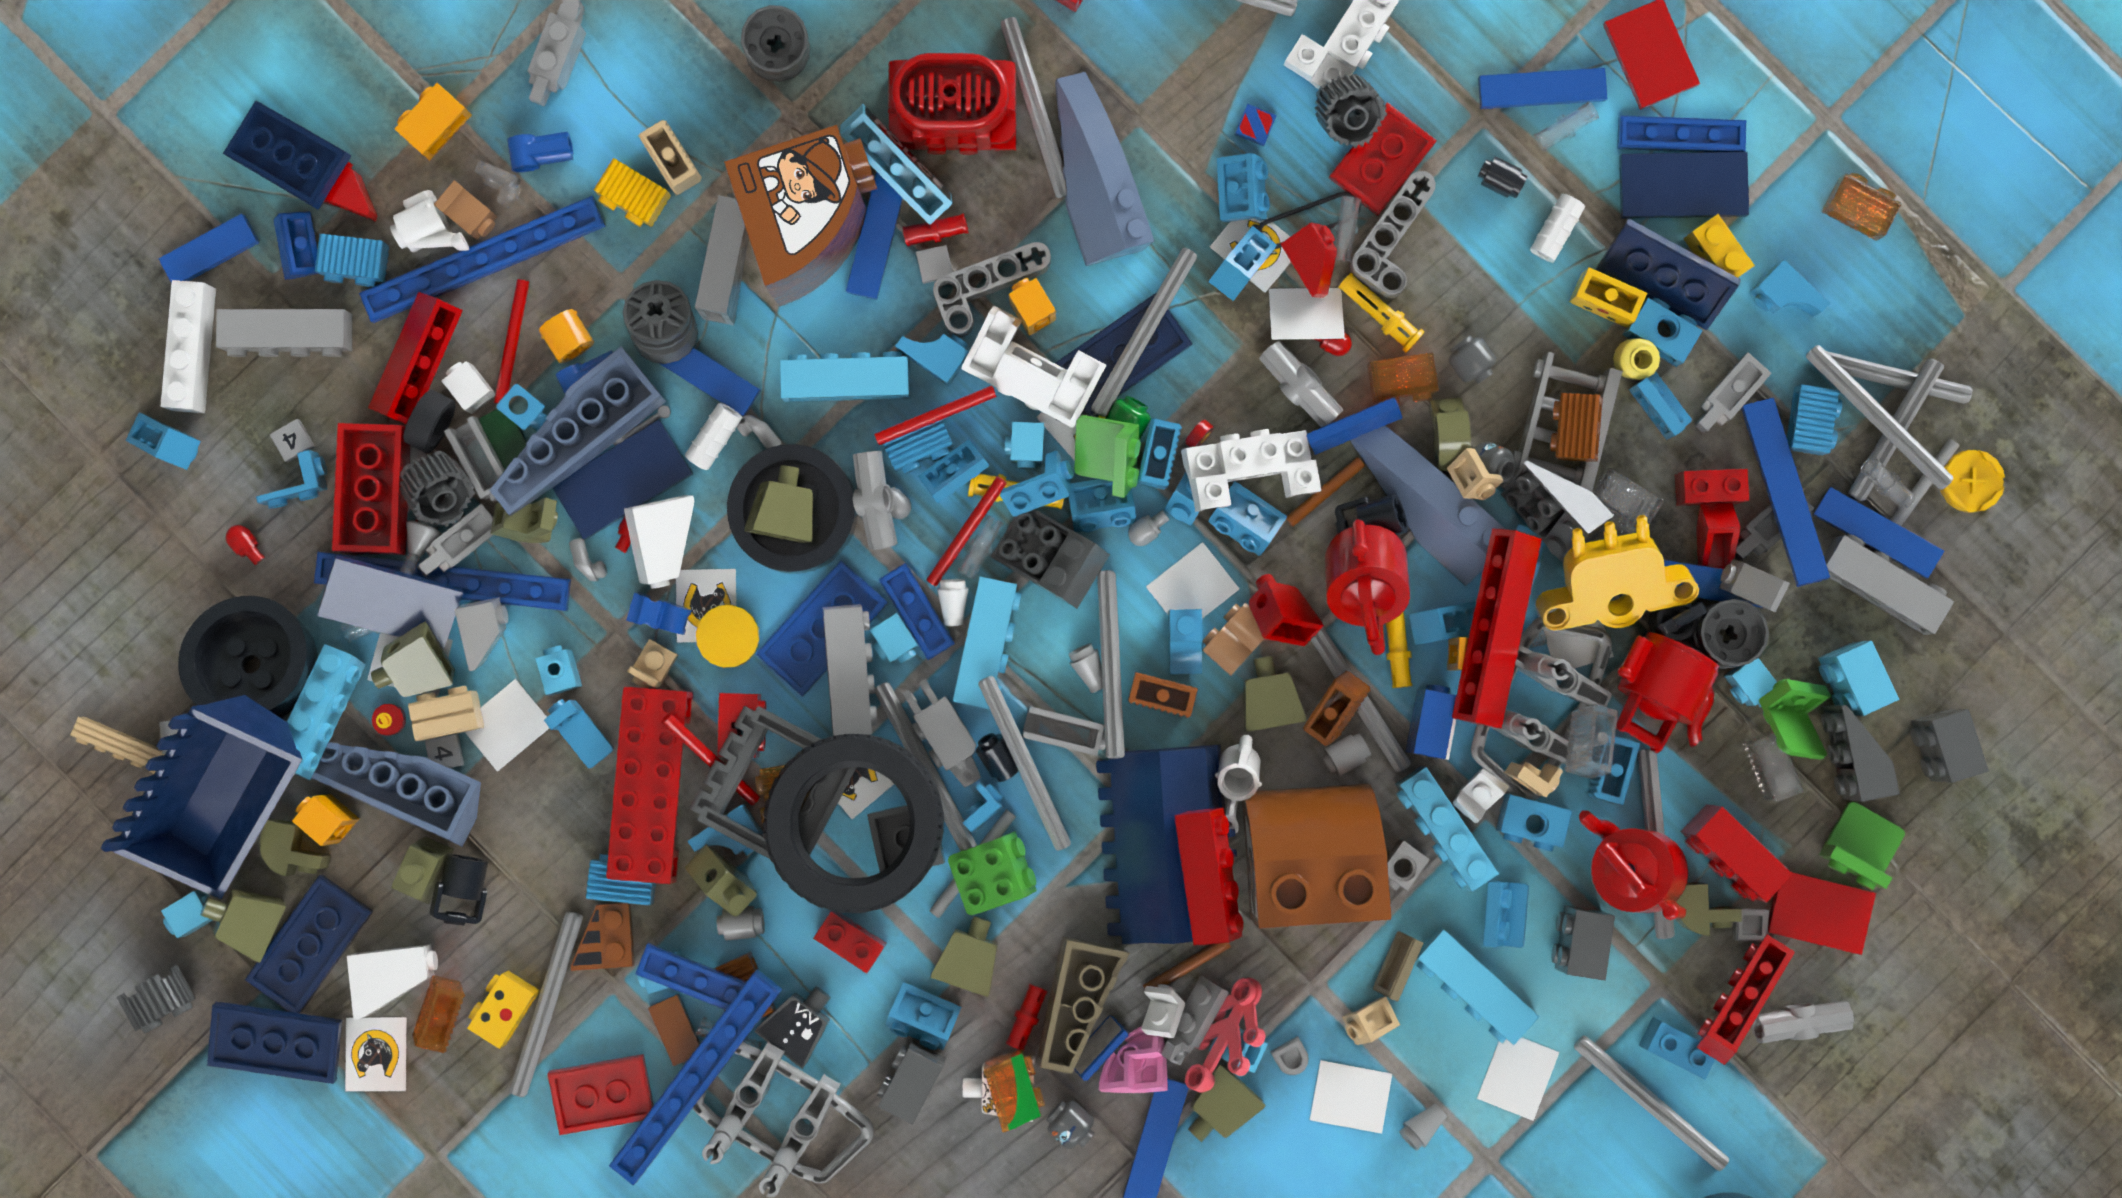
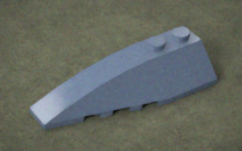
[1055,72,1154,266]
[489,346,667,516]
[1350,426,1505,586]
[311,742,481,847]

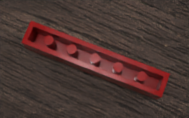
[1452,528,1542,729]

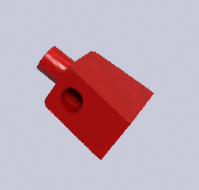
[1249,574,1324,647]

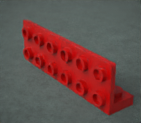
[606,687,693,884]

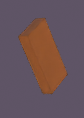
[648,994,700,1066]

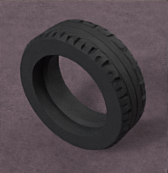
[763,734,944,913]

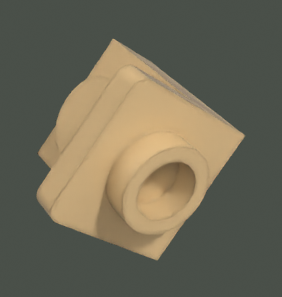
[1447,448,1503,500]
[627,639,678,688]
[1504,762,1563,798]
[1342,996,1400,1045]

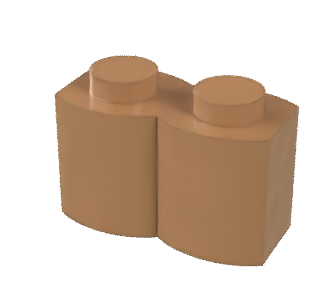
[1202,602,1264,676]

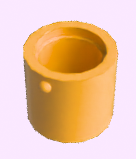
[539,309,594,364]

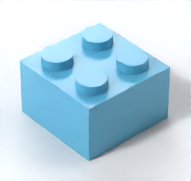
[1818,641,1900,716]

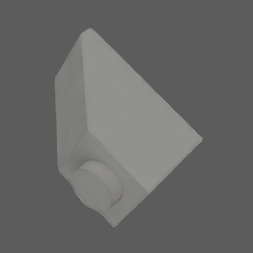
[1719,559,1790,612]
[454,597,509,671]

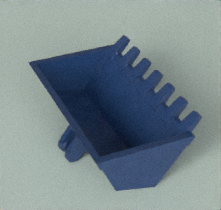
[101,695,303,899]
[1096,744,1237,944]

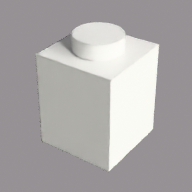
[442,361,495,414]

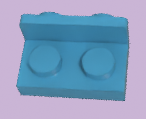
[1217,153,1270,222]
[1628,371,1692,440]
[918,439,989,503]
[1068,479,1136,532]
[1208,481,1287,556]
[962,782,1004,832]
[1483,881,1529,948]
[885,982,962,1050]

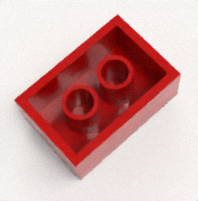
[1680,804,1793,903]

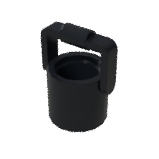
[1335,494,1408,535]
[1648,602,1707,641]
[430,854,488,926]

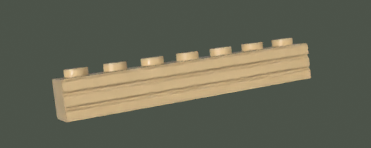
[70,717,165,774]

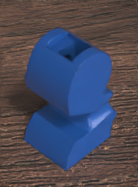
[626,592,692,635]

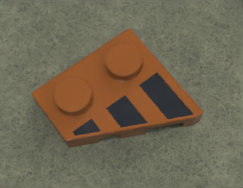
[571,902,634,971]

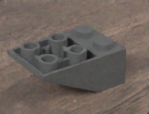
[1501,460,1614,563]
[990,509,1110,609]
[1821,705,1900,802]

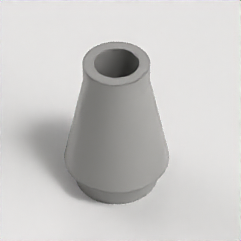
[1069,643,1103,693]
[1399,1103,1447,1151]

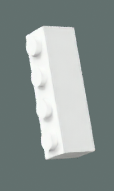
[161,280,216,414]

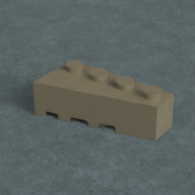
[1036,936,1130,1074]

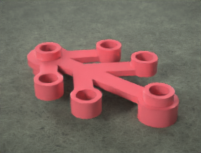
[1185,978,1266,1093]

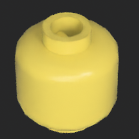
[1613,338,1660,380]

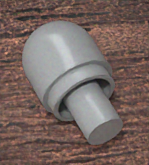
[891,487,912,519]
[1128,510,1170,546]

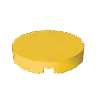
[1940,450,2005,513]
[696,605,760,668]

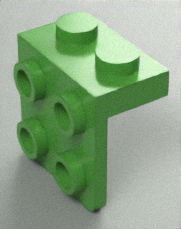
[1074,415,1141,498]
[1758,679,1831,760]
[1819,802,1905,890]
[948,831,1037,915]

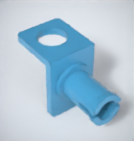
[496,383,547,431]

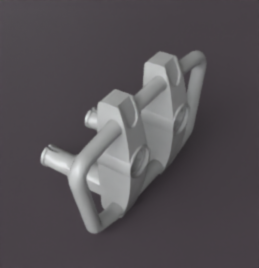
[1471,617,1613,801]
[693,1041,874,1197]

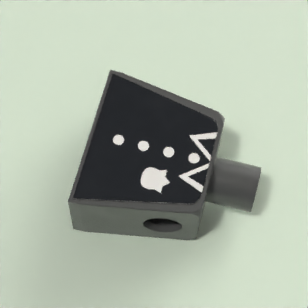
[754,986,831,1069]

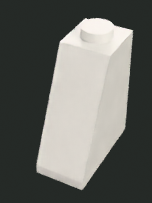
[624,495,694,589]
[347,944,438,1020]

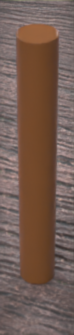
[1286,457,1365,527]
[1143,943,1231,988]

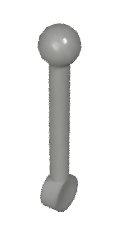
[614,405,671,446]

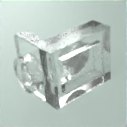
[474,160,521,209]

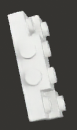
[1284,0,1400,89]
[961,306,1106,428]
[1181,429,1321,512]

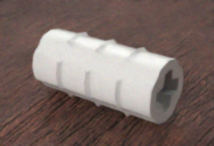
[1530,194,1585,263]
[684,402,743,470]

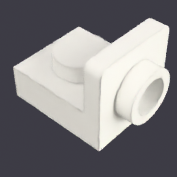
[1453,768,1509,823]
[1141,984,1185,1038]

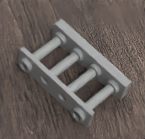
[1512,352,1623,491]

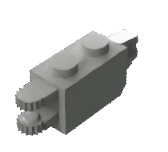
[527,0,586,107]
[903,679,981,787]

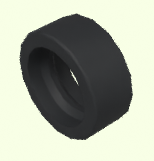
[403,389,456,454]

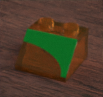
[984,1049,1046,1133]

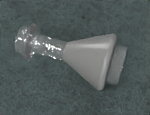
[400,517,442,575]

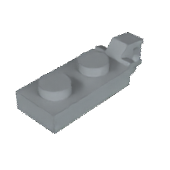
[1694,352,1772,433]
[417,504,493,577]
[1162,976,1229,1065]

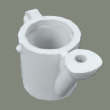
[390,190,470,252]
[1215,735,1262,833]

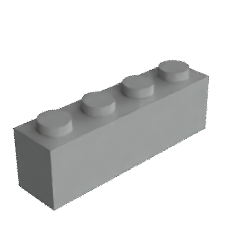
[216,309,353,357]
[1824,534,1954,635]
[822,604,877,736]

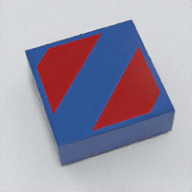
[1235,104,1277,146]

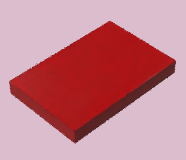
[1603,0,1700,110]
[1329,102,1437,216]
[1768,872,1876,955]
[547,1054,654,1135]

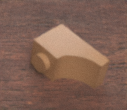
[434,180,497,241]

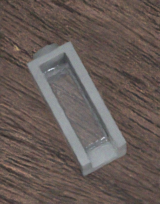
[444,416,505,502]
[1022,706,1105,756]

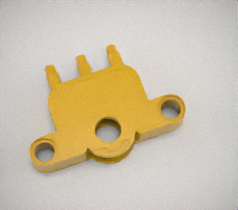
[1536,515,1699,631]

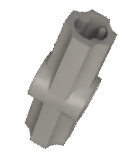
[1259,340,1343,428]
[853,451,898,550]
[1751,1001,1854,1043]

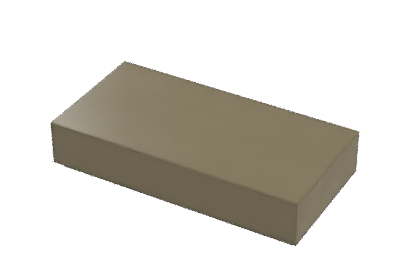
[1373,931,1424,1002]

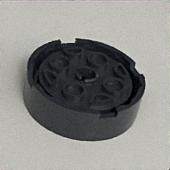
[727,444,858,574]
[178,596,318,720]

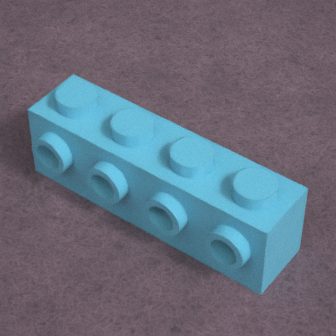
[287,644,366,780]
[1395,766,1499,892]

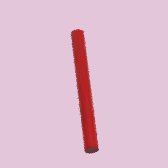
[494,279,530,404]
[874,385,997,446]
[926,476,1007,586]
[662,713,760,806]

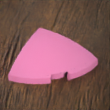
[1099,1026,1168,1093]

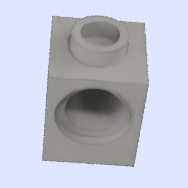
[1387,839,1430,891]

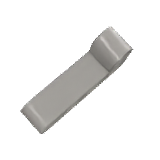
[1349,171,1436,299]
[933,242,1051,338]

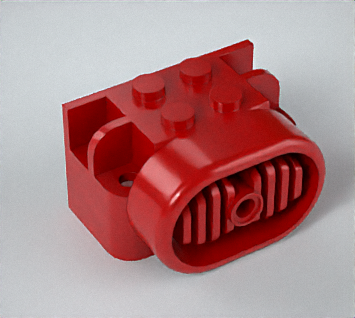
[888,53,1017,155]

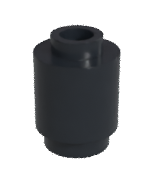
[1478,156,1528,198]
[975,733,1019,782]

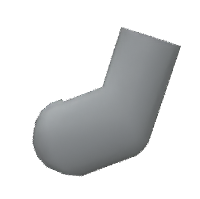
[737,415,781,449]
[569,538,607,582]

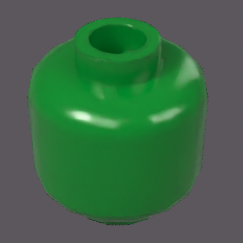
[1105,396,1151,439]

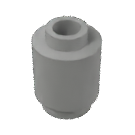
[1321,733,1371,777]
[717,906,765,941]

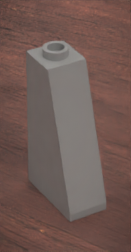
[695,193,749,325]

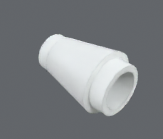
[937,579,969,626]

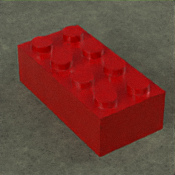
[332,423,411,555]

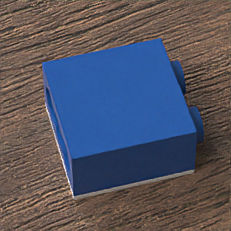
[1405,684,1456,760]

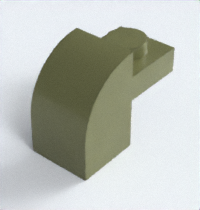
[1429,398,1471,471]
[490,497,558,543]
[260,819,331,876]
[1675,882,1742,936]

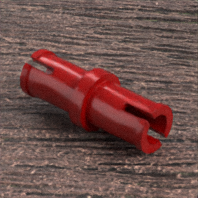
[902,213,969,247]
[1005,984,1048,1051]

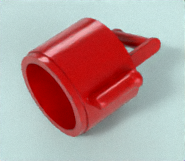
[1325,519,1410,655]
[1616,632,1720,753]
[1579,810,1688,920]

